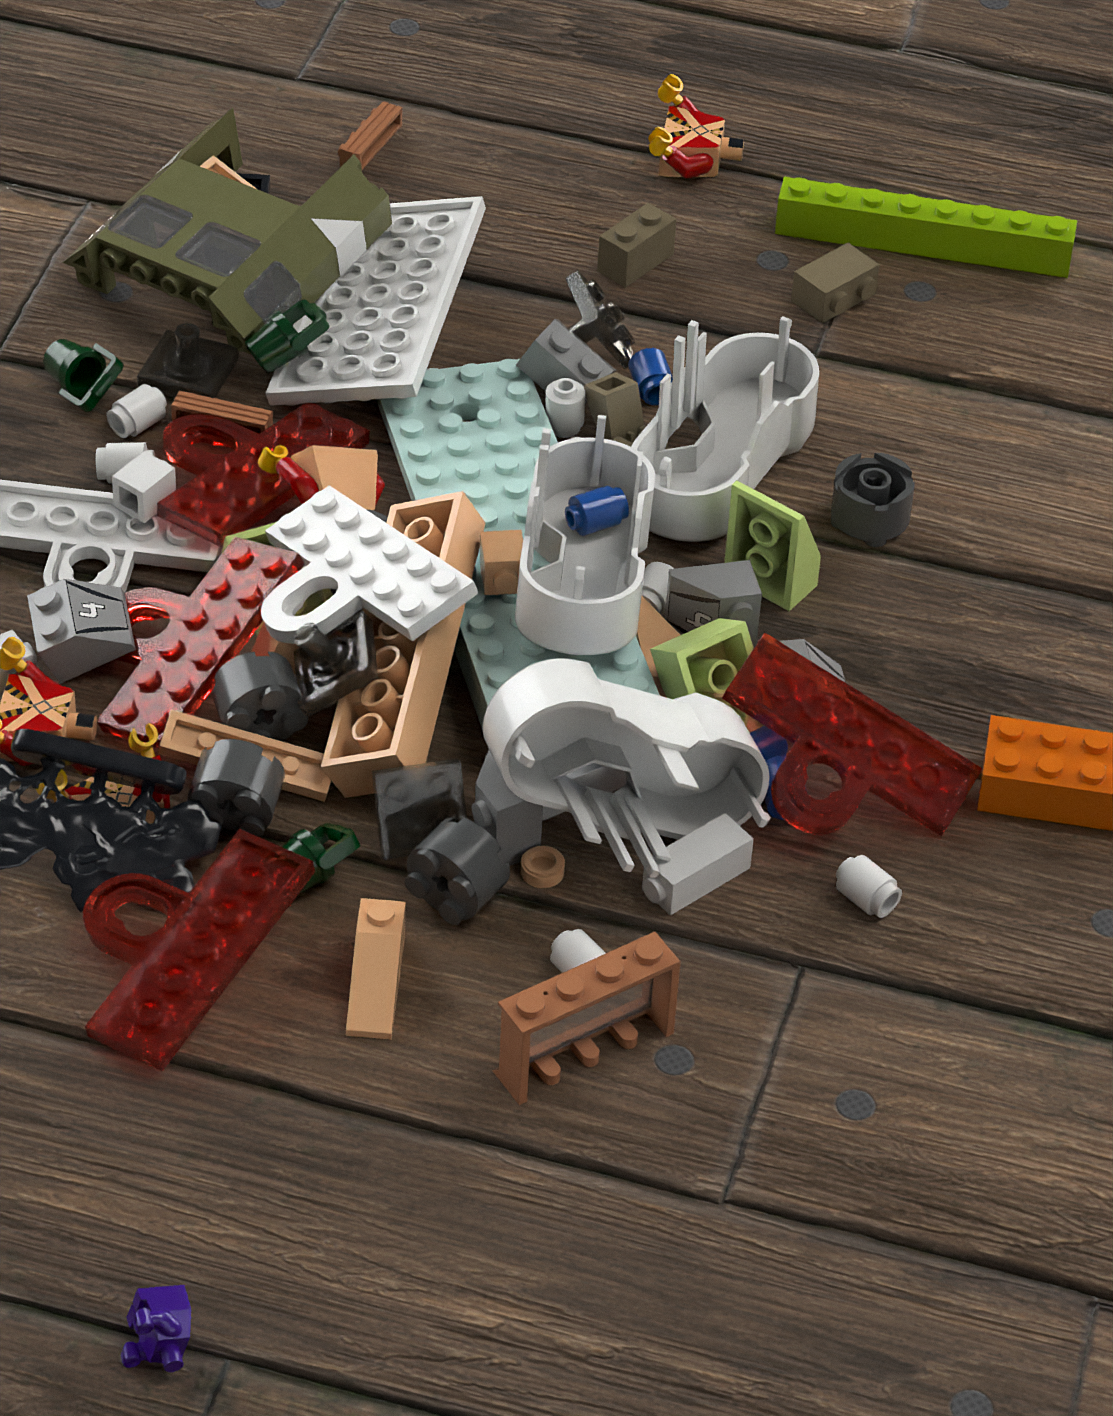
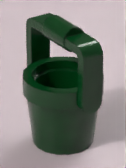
[245,299,330,374]
[43,339,124,412]
[262,823,360,900]

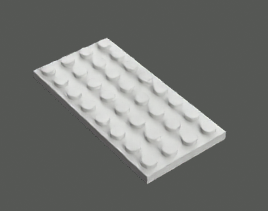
[266,196,486,406]

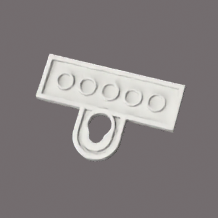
[0,480,231,594]
[261,485,478,644]

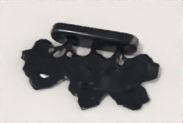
[0,729,221,914]

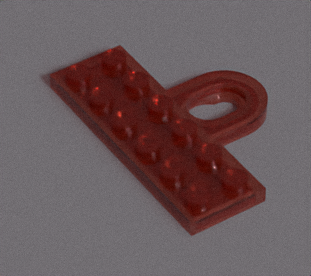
[157,403,370,547]
[97,537,305,749]
[722,632,983,836]
[83,829,316,1071]

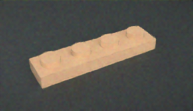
[158,710,331,802]

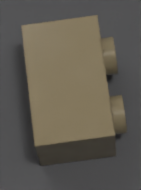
[597,203,676,288]
[791,243,880,323]

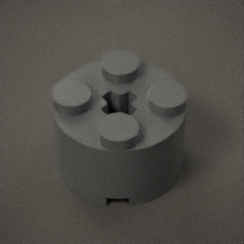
[831,452,915,547]
[211,652,308,741]
[187,739,285,838]
[405,818,510,925]

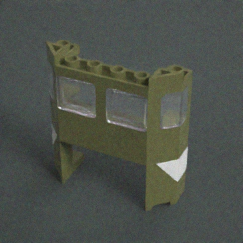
[62,108,392,355]

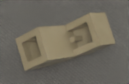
[584,372,668,449]

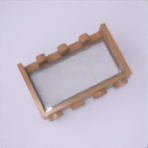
[492,932,680,1105]

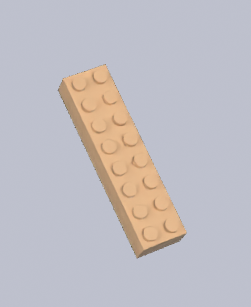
[321,491,486,798]

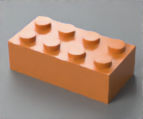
[977,715,1113,831]

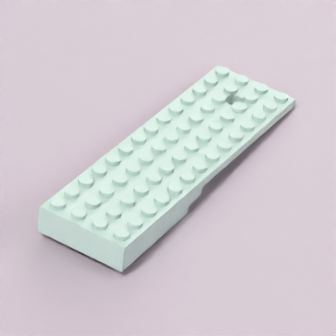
[376,359,660,731]

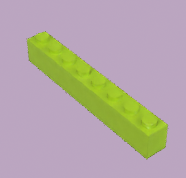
[775,177,1077,278]

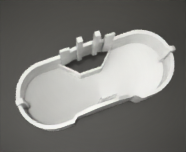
[631,316,819,542]
[515,415,655,655]
[483,658,770,878]

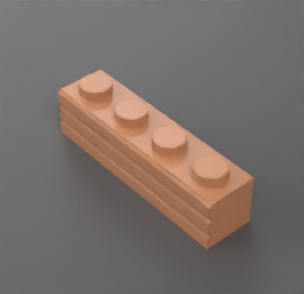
[338,101,402,170]
[171,391,273,444]

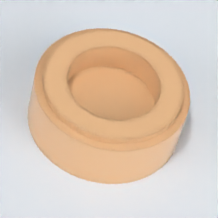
[521,846,565,888]

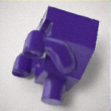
[120,1285,191,1372]

